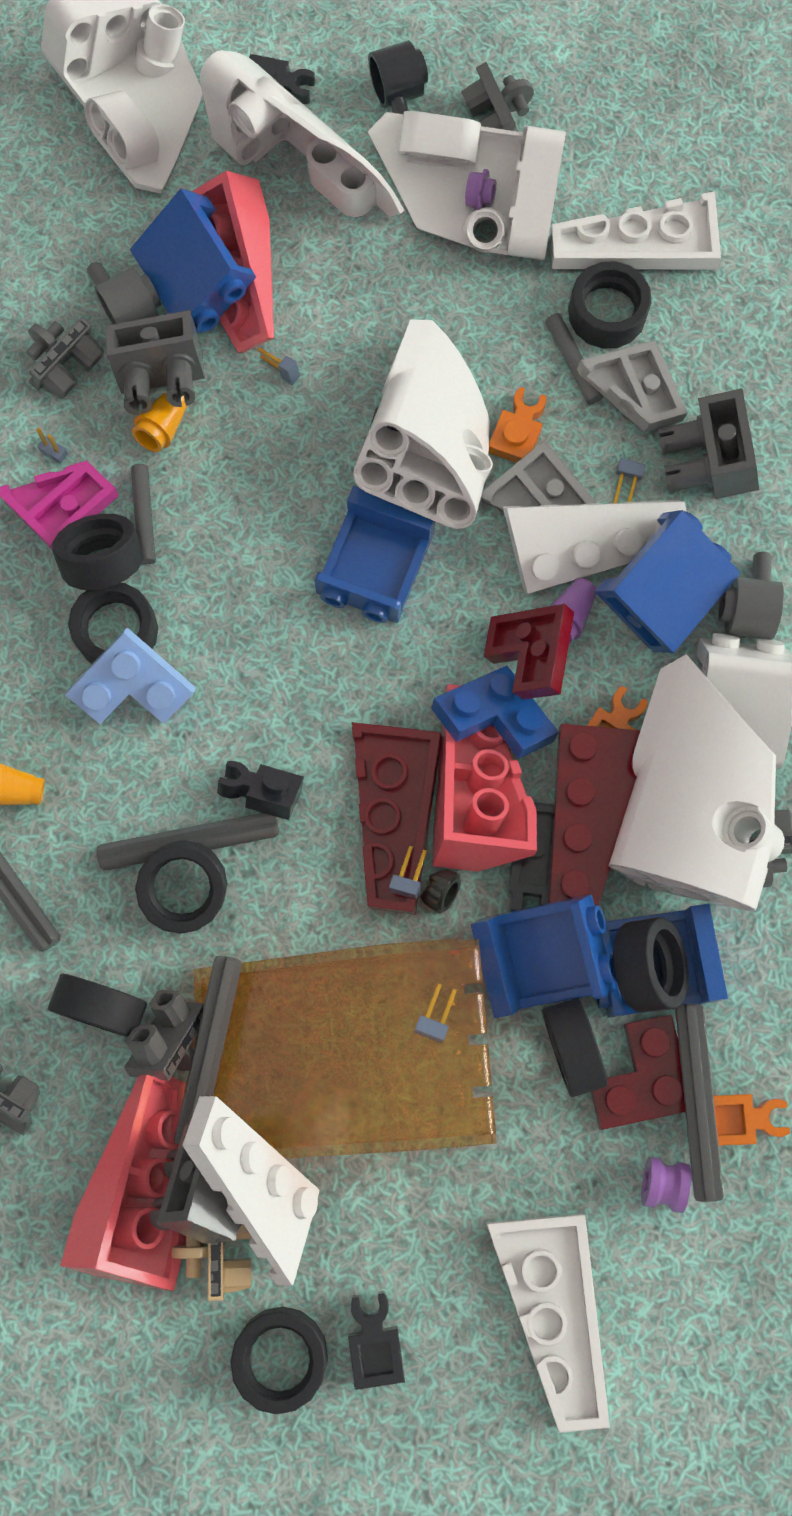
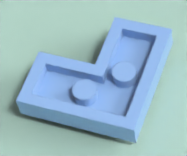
[65,628,196,724]

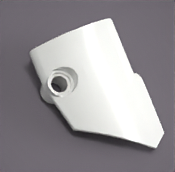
[41,0,203,194]
[200,50,404,217]
[368,111,566,260]
[353,319,493,529]
[609,654,785,911]

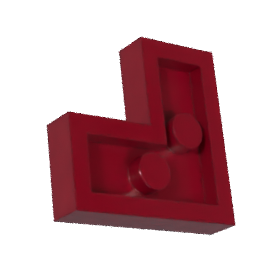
[483,603,574,700]
[591,1014,685,1130]

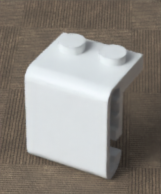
[696,633,792,769]

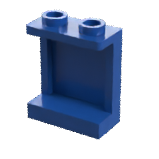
[130,188,256,333]
[314,485,436,623]
[594,510,740,653]
[470,894,617,1018]
[596,903,728,1018]

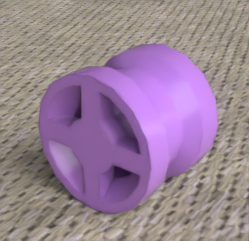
[641,1157,691,1213]

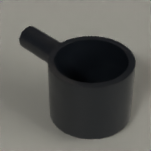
[368,40,428,114]

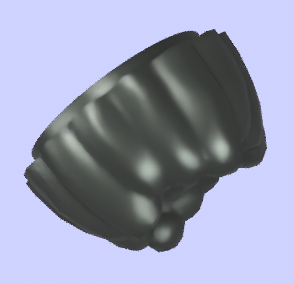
[420,870,461,914]

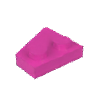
[0,460,119,551]

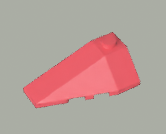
[191,171,274,353]
[433,684,537,872]
[60,1074,186,1291]

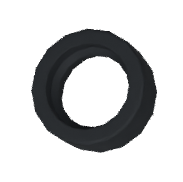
[568,261,652,349]
[52,513,143,590]
[68,583,158,664]
[135,840,228,934]
[613,917,689,1012]
[47,973,147,1038]
[542,998,608,1097]
[230,1306,328,1415]

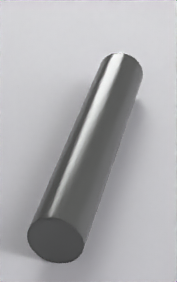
[546,313,603,405]
[131,464,156,565]

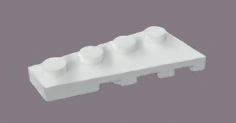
[551,191,721,270]
[503,500,687,594]
[182,1096,320,1286]
[486,1213,610,1433]

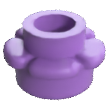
[465,169,496,210]

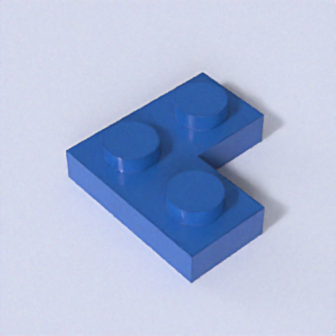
[431,665,559,759]

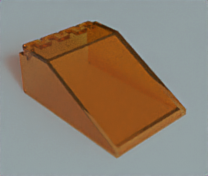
[193,938,496,1158]

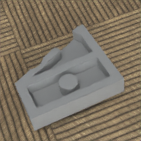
[577,340,688,432]
[481,440,597,511]

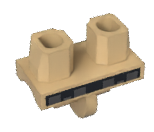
[172,1224,251,1301]

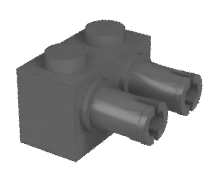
[106,310,205,415]
[658,388,759,499]
[150,1123,242,1244]

